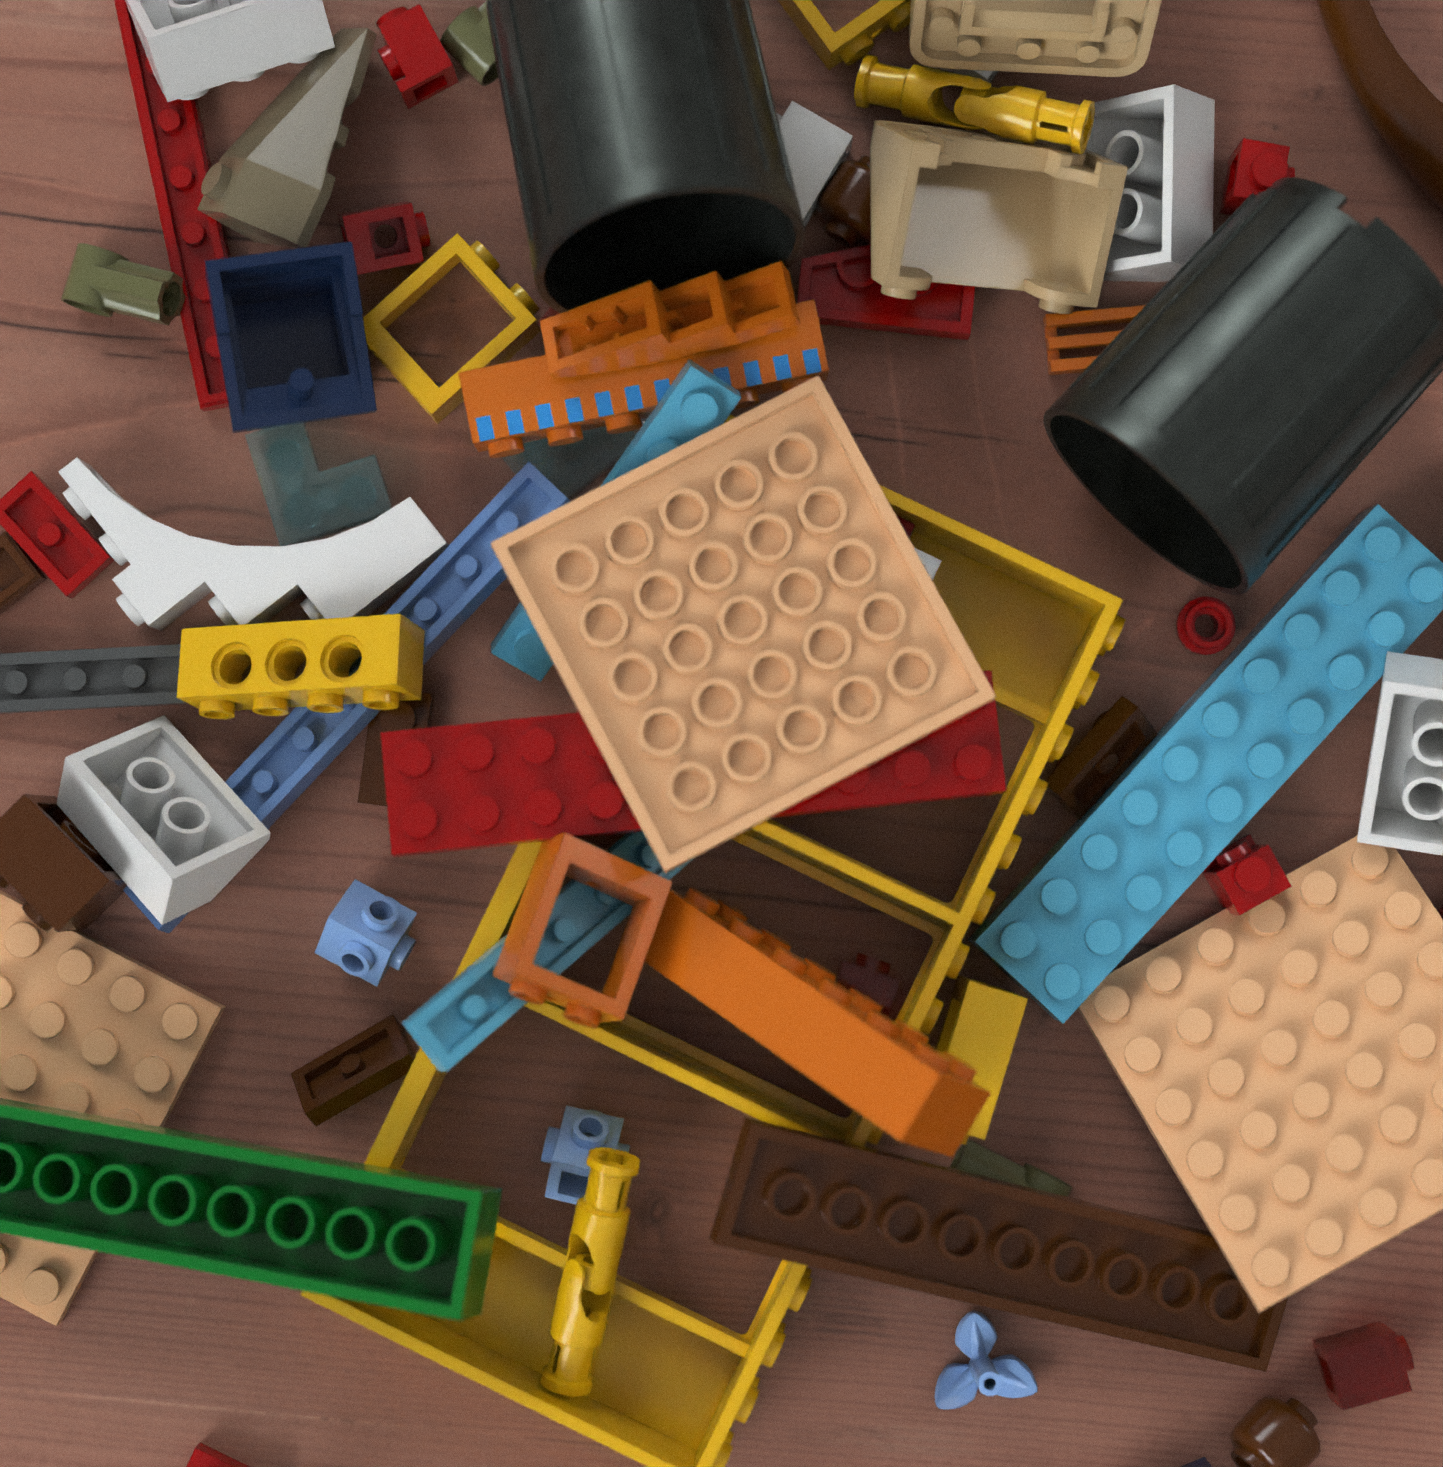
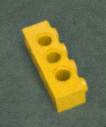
[176,614,425,719]

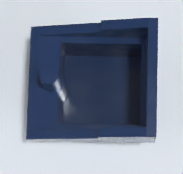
[205,241,377,433]

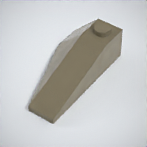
[197,28,377,248]

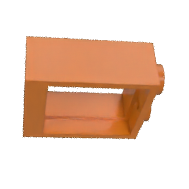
[492,833,672,1028]

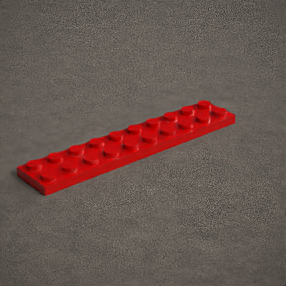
[380,670,1007,857]

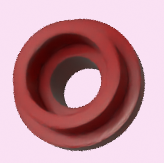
[1176,596,1236,655]

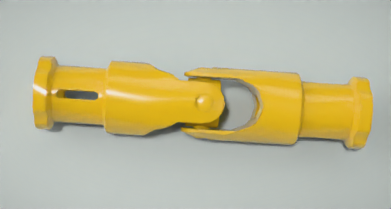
[854,55,1095,155]
[540,1147,641,1397]

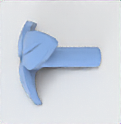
[934,1310,1038,1410]

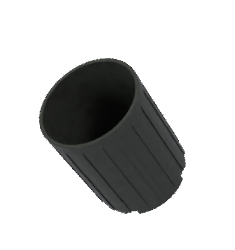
[486,0,805,313]
[1043,177,1443,595]

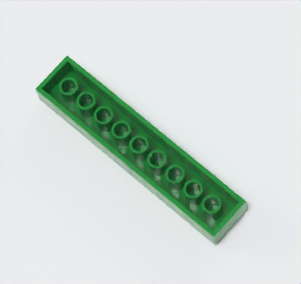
[0,1098,502,1321]

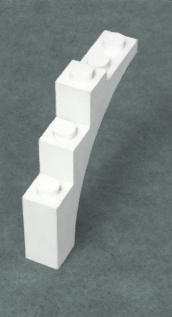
[58,457,449,631]

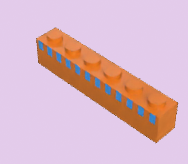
[458,300,829,458]

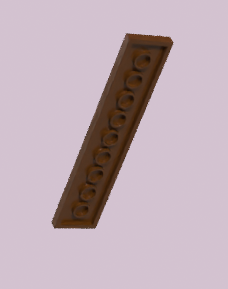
[709,1117,1288,1372]

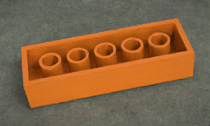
[644,887,991,1157]

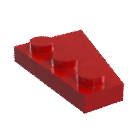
[797,244,975,340]

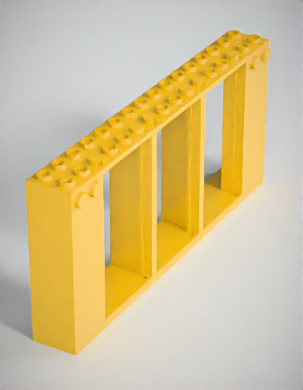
[301,414,1126,1467]

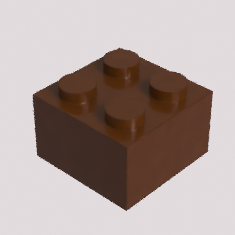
[0,794,127,932]

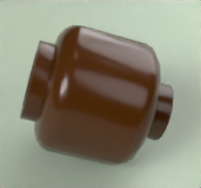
[816,155,871,248]
[1231,1396,1321,1467]

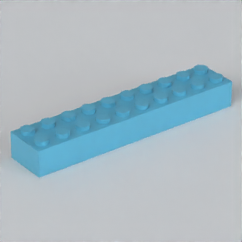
[968,504,1443,1024]

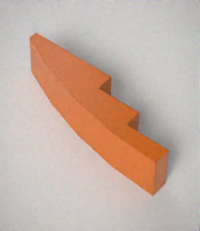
[540,261,801,379]

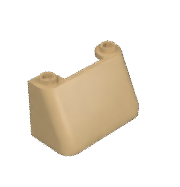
[909,0,1162,77]
[870,120,1128,314]

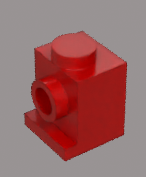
[376,4,459,109]
[1219,138,1295,215]
[337,201,430,275]
[1203,834,1292,915]

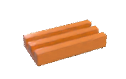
[1043,305,1146,375]

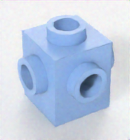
[315,879,417,987]
[541,1105,630,1204]

